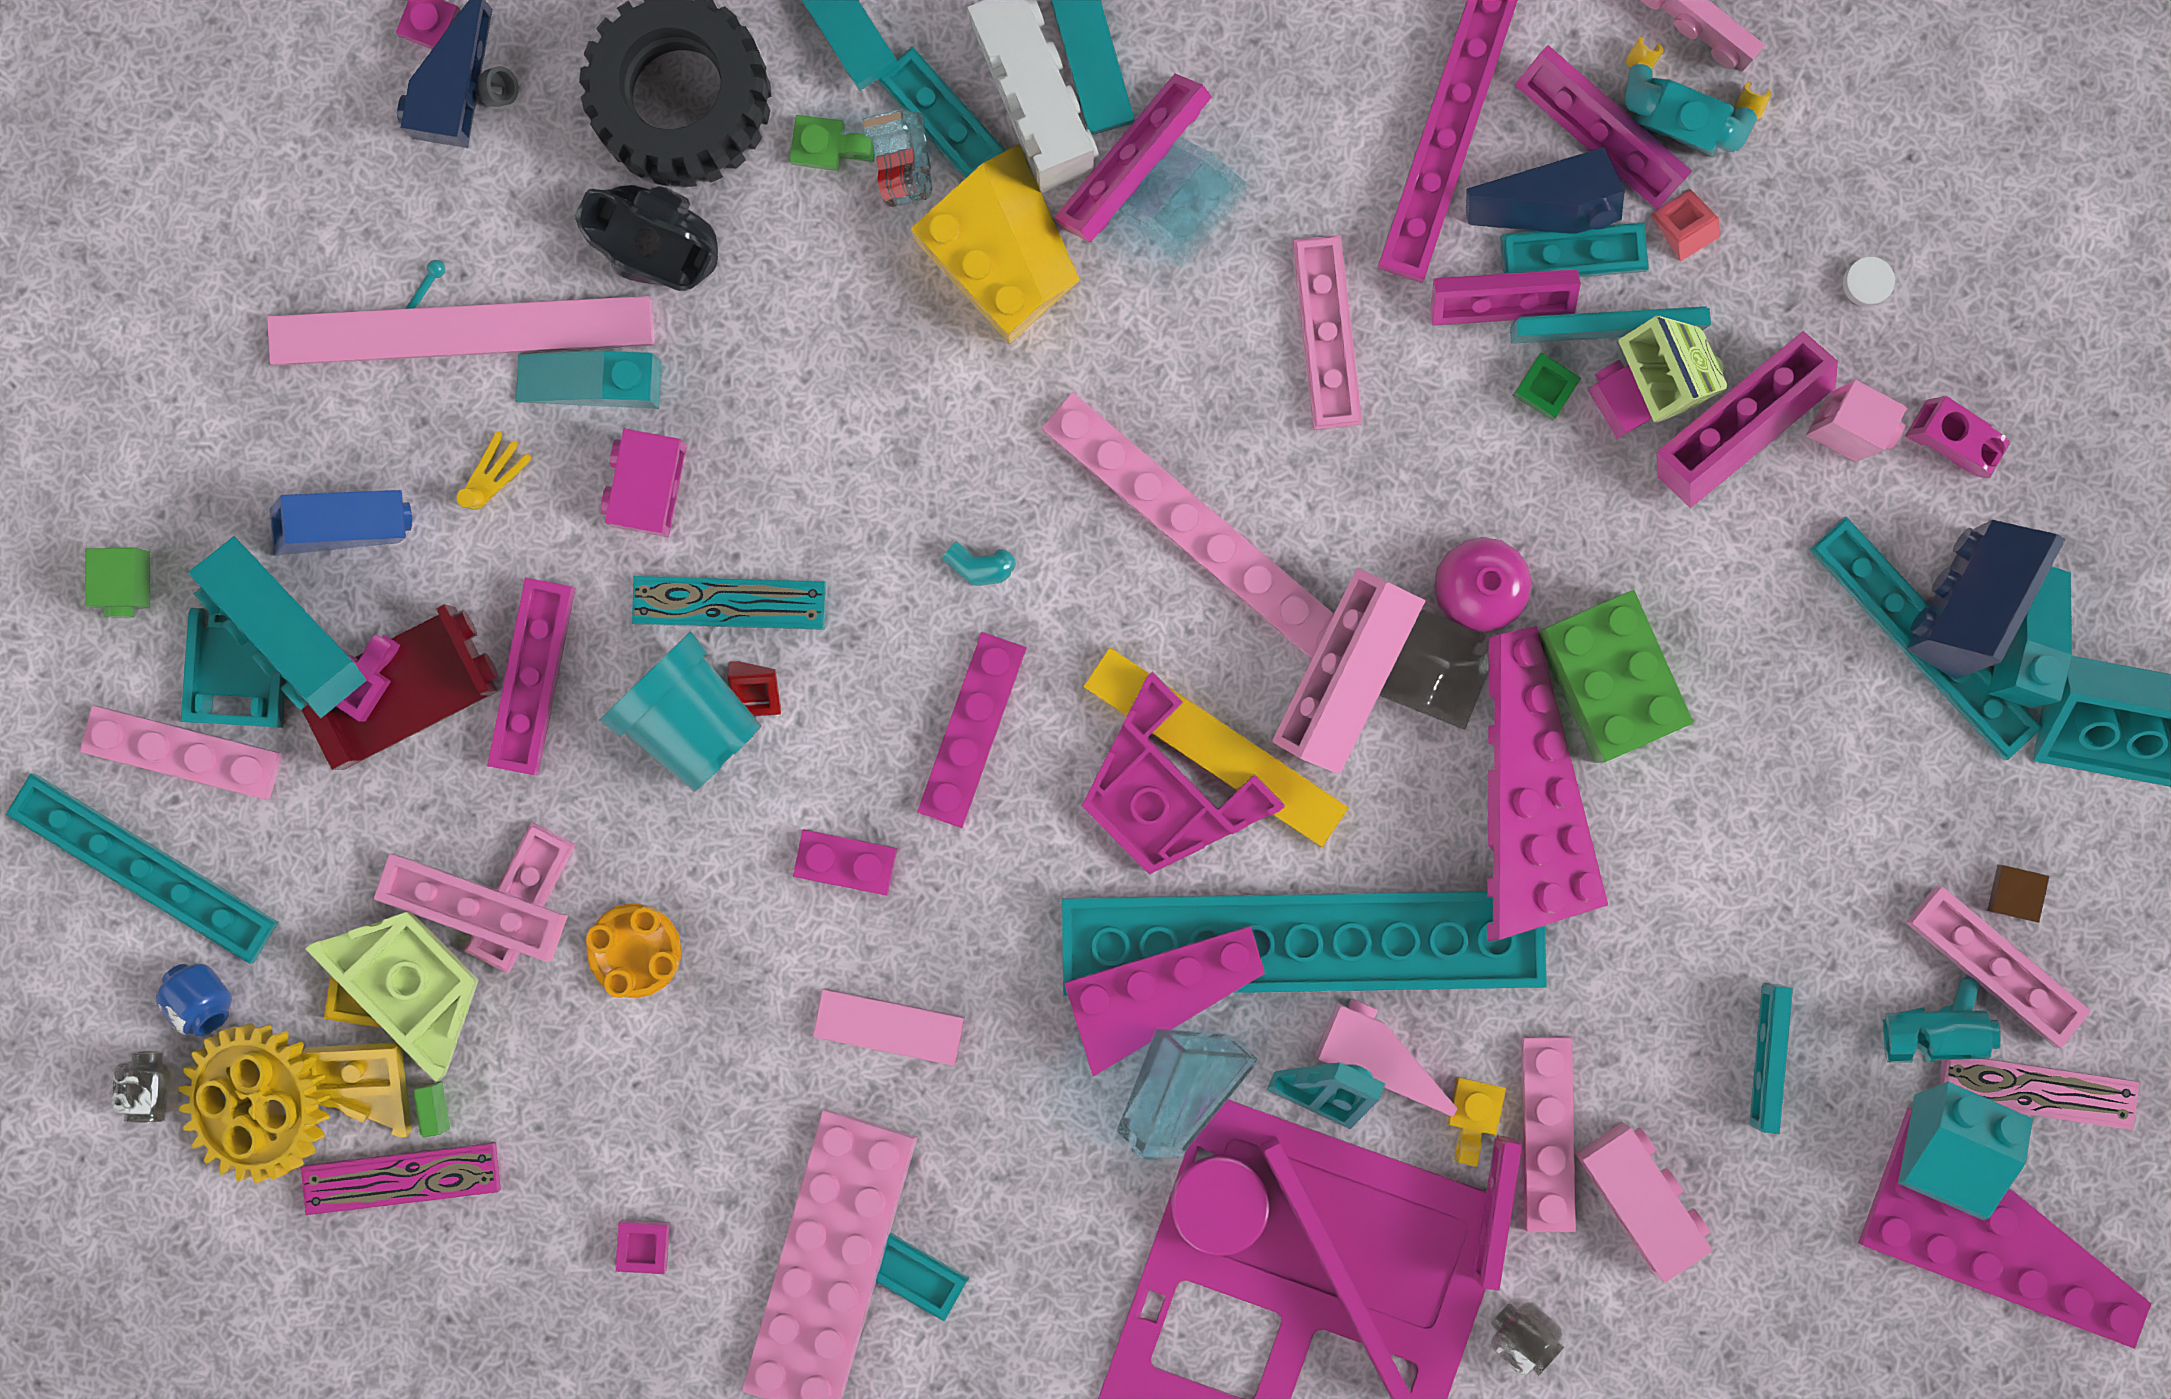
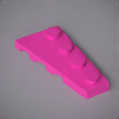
[1064,925,1265,1077]

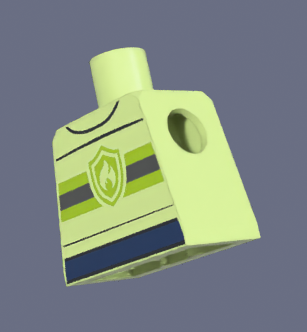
[1618,316,1727,422]

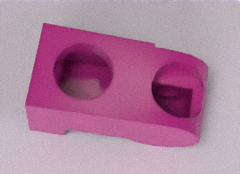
[1905,396,2010,478]

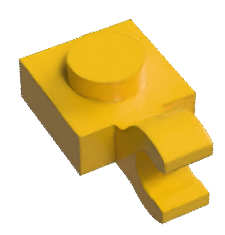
[1447,1077,1506,1167]

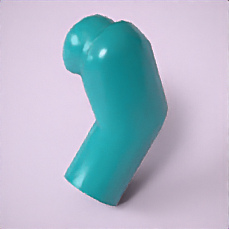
[942,541,1016,586]

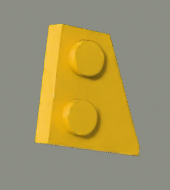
[300,1042,411,1137]

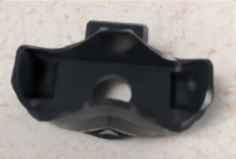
[575,185,718,291]

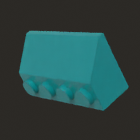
[2033,656,2171,787]

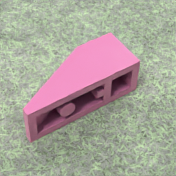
[1315,998,1457,1117]

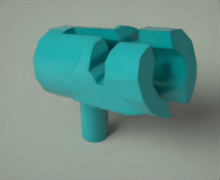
[1883,978,2001,1063]

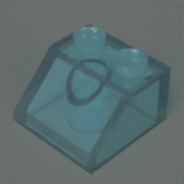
[1118,136,1248,267]

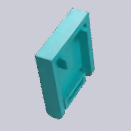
[180,608,286,728]

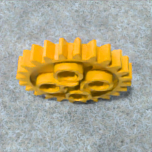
[178,1023,330,1183]

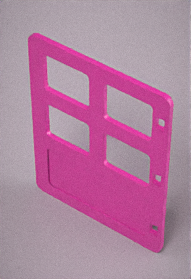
[1098,1097,1486,1399]

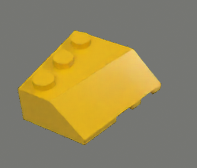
[910,144,1080,344]

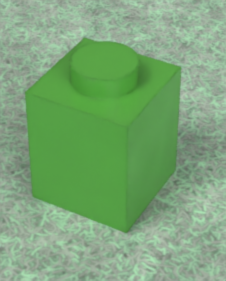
[85,547,150,618]

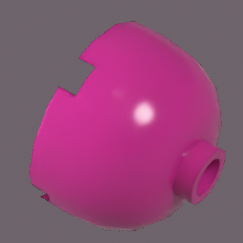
[1435,537,1532,633]

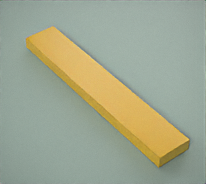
[1083,647,1349,848]

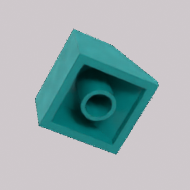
[1898,1081,2033,1220]

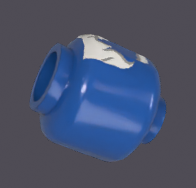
[156,964,232,1036]

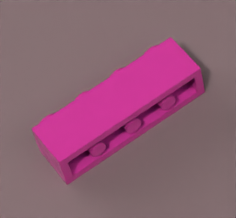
[1656,331,1838,509]

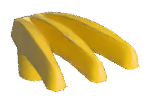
[456,431,532,510]

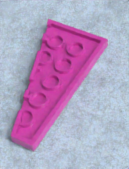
[1487,626,1608,941]
[1858,1107,2152,1349]

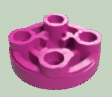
[1171,1155,1269,1256]

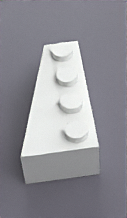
[967,0,1099,194]

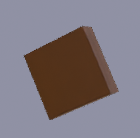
[1987,864,2050,923]

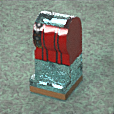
[862,109,932,207]

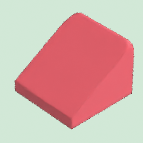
[1651,189,1720,262]

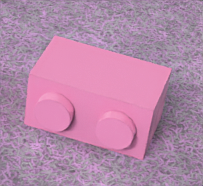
[1806,379,1908,462]

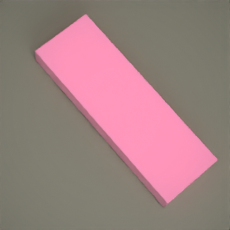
[464,823,576,973]
[813,988,965,1066]

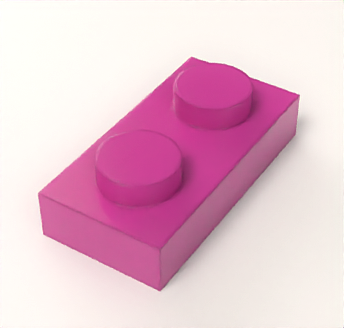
[793,829,898,896]

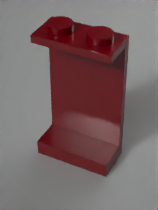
[302,604,499,770]

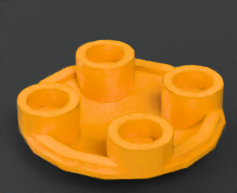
[586,903,682,999]

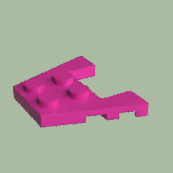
[1082,671,1285,875]

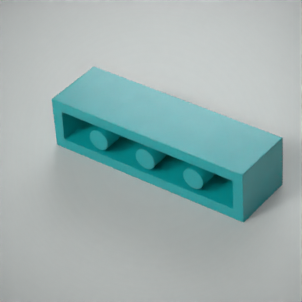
[187,536,367,718]

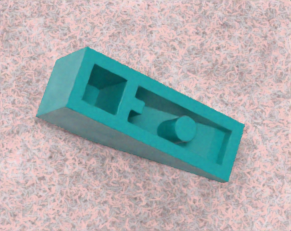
[516,351,662,409]
[1988,566,2072,709]

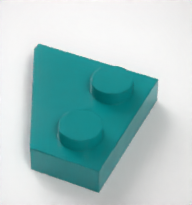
[1267,1062,1385,1129]

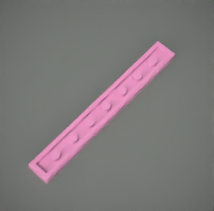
[267,296,654,366]

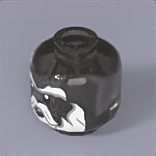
[112,1051,179,1123]
[1490,1301,1565,1376]

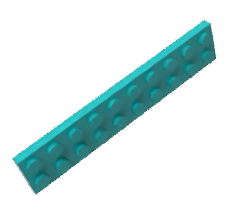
[1062,891,1547,996]

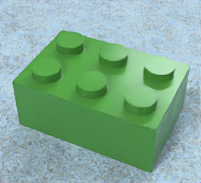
[1538,590,1694,763]

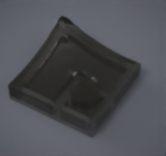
[1379,609,1490,730]

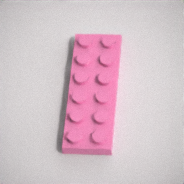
[742,1109,917,1399]

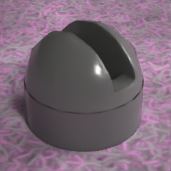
[476,66,519,107]

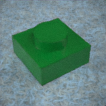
[1512,353,1581,421]

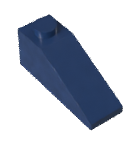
[397,0,493,148]
[1466,147,1625,234]

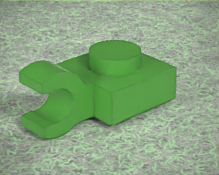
[789,115,876,171]

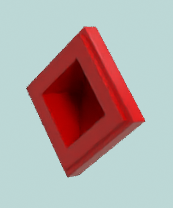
[727,661,781,716]

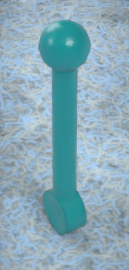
[406,260,445,309]

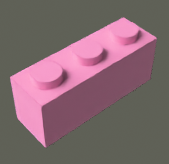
[1575,1122,1713,1283]

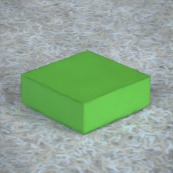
[413,1082,450,1138]

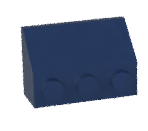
[1906,520,2066,679]

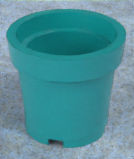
[599,631,762,792]

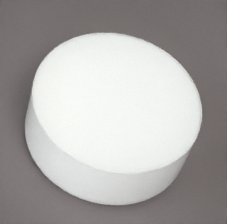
[1843,257,1895,307]

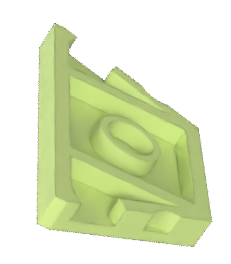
[306,912,479,1082]

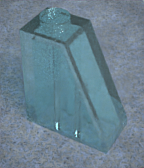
[1116,1029,1257,1161]

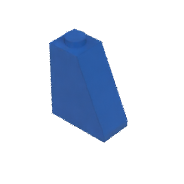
[269,490,412,556]

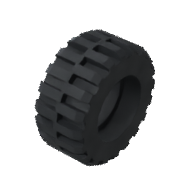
[579,0,772,187]

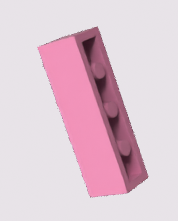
[1272,567,1426,775]

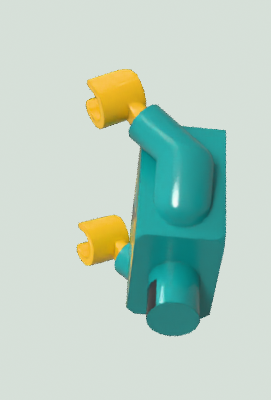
[1625,36,1772,157]

